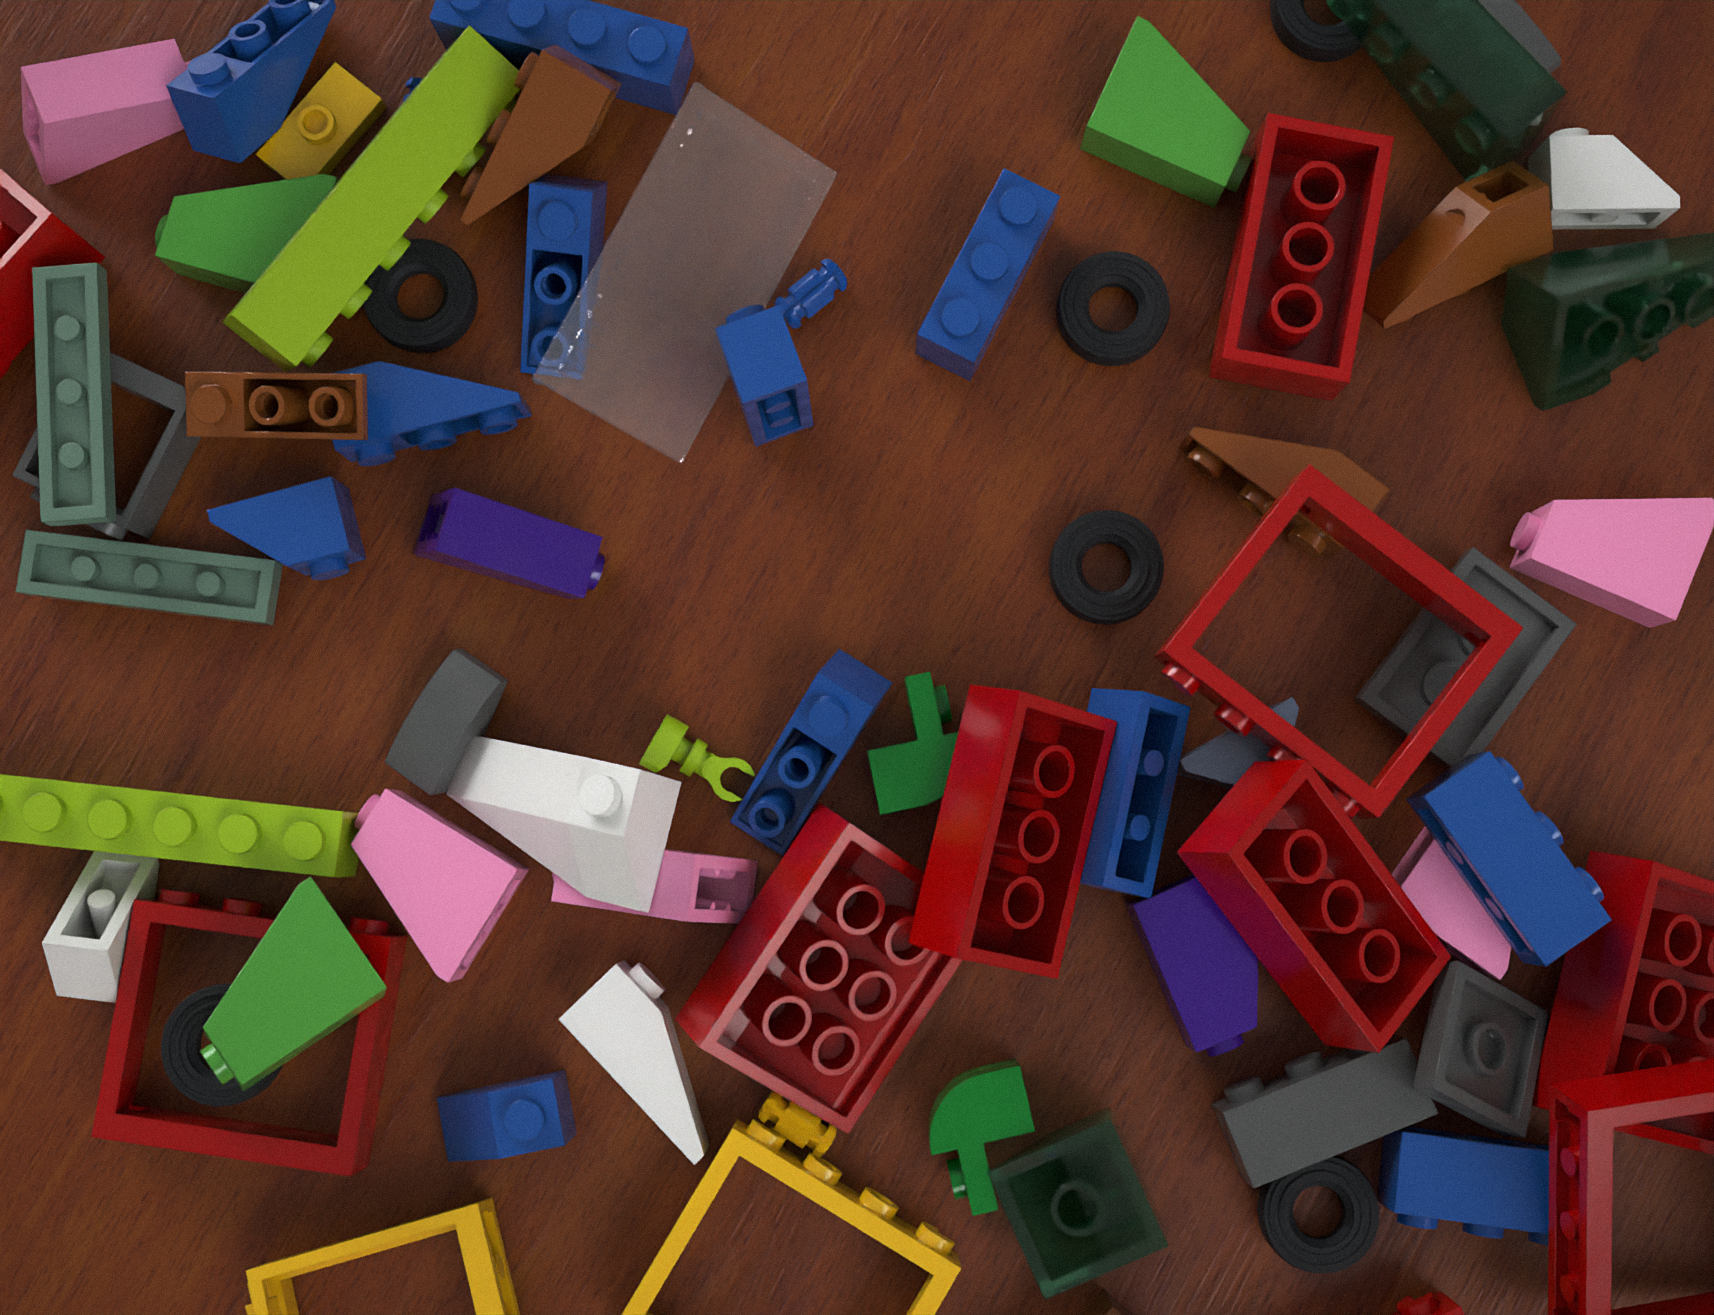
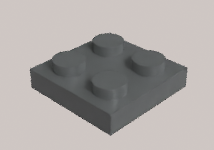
[1412,961,1549,1137]

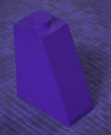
[413,488,604,599]
[1125,874,1258,1057]

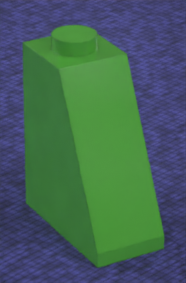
[1080,16,1252,208]
[155,174,339,293]
[200,877,387,1091]

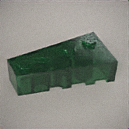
[1326,0,1567,182]

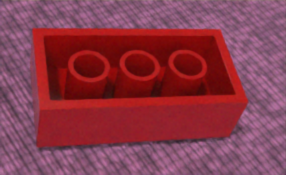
[1208,113,1394,401]
[908,684,1117,979]
[1177,759,1451,1053]

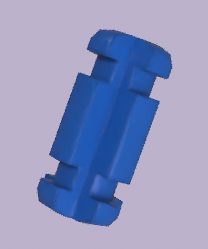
[774,258,847,329]

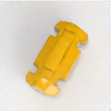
[758,1091,837,1158]

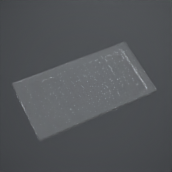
[531,81,838,464]

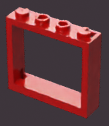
[1154,464,1524,820]
[91,888,408,1177]
[1548,1059,1714,1315]

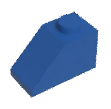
[207,476,366,580]
[437,1070,577,1162]

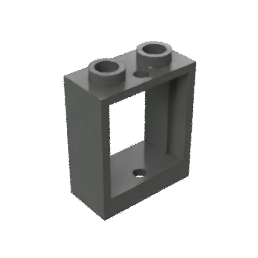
[12,352,201,541]

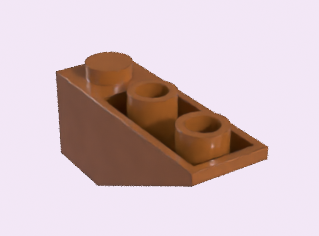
[459,44,622,225]
[1363,160,1554,329]
[185,372,368,440]
[1178,427,1390,559]

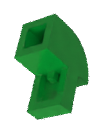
[867,672,958,816]
[928,1059,1035,1216]

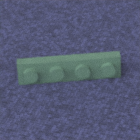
[32,263,116,526]
[15,530,283,626]

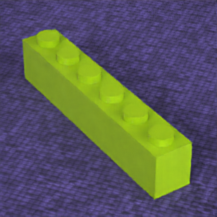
[222,25,520,373]
[0,774,359,877]

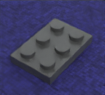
[1354,547,1577,770]

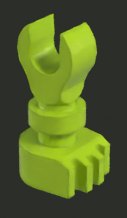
[639,714,755,802]

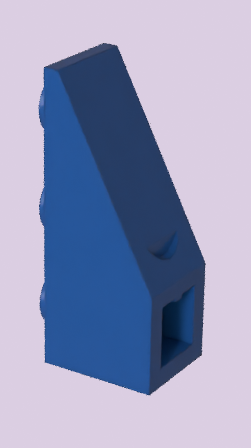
[166,0,336,163]
[520,174,607,380]
[332,361,532,466]
[730,649,893,856]

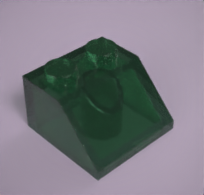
[988,1107,1169,1299]

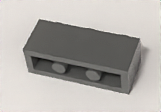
[1211,1034,1438,1188]

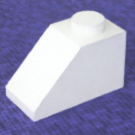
[1528,128,1680,230]
[42,851,160,1003]

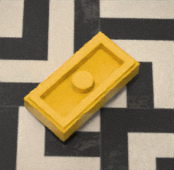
[255,62,387,180]

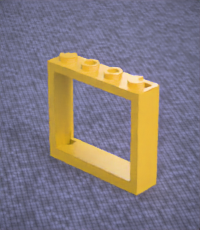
[621,1119,961,1315]
[245,1197,520,1315]

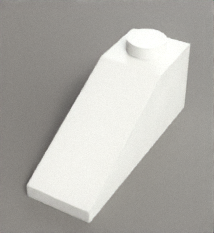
[559,960,710,1165]

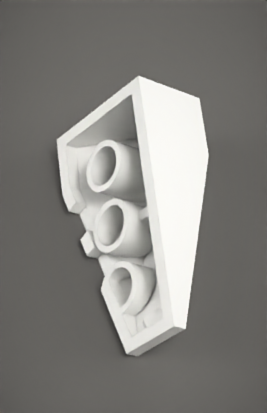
[447,736,681,913]

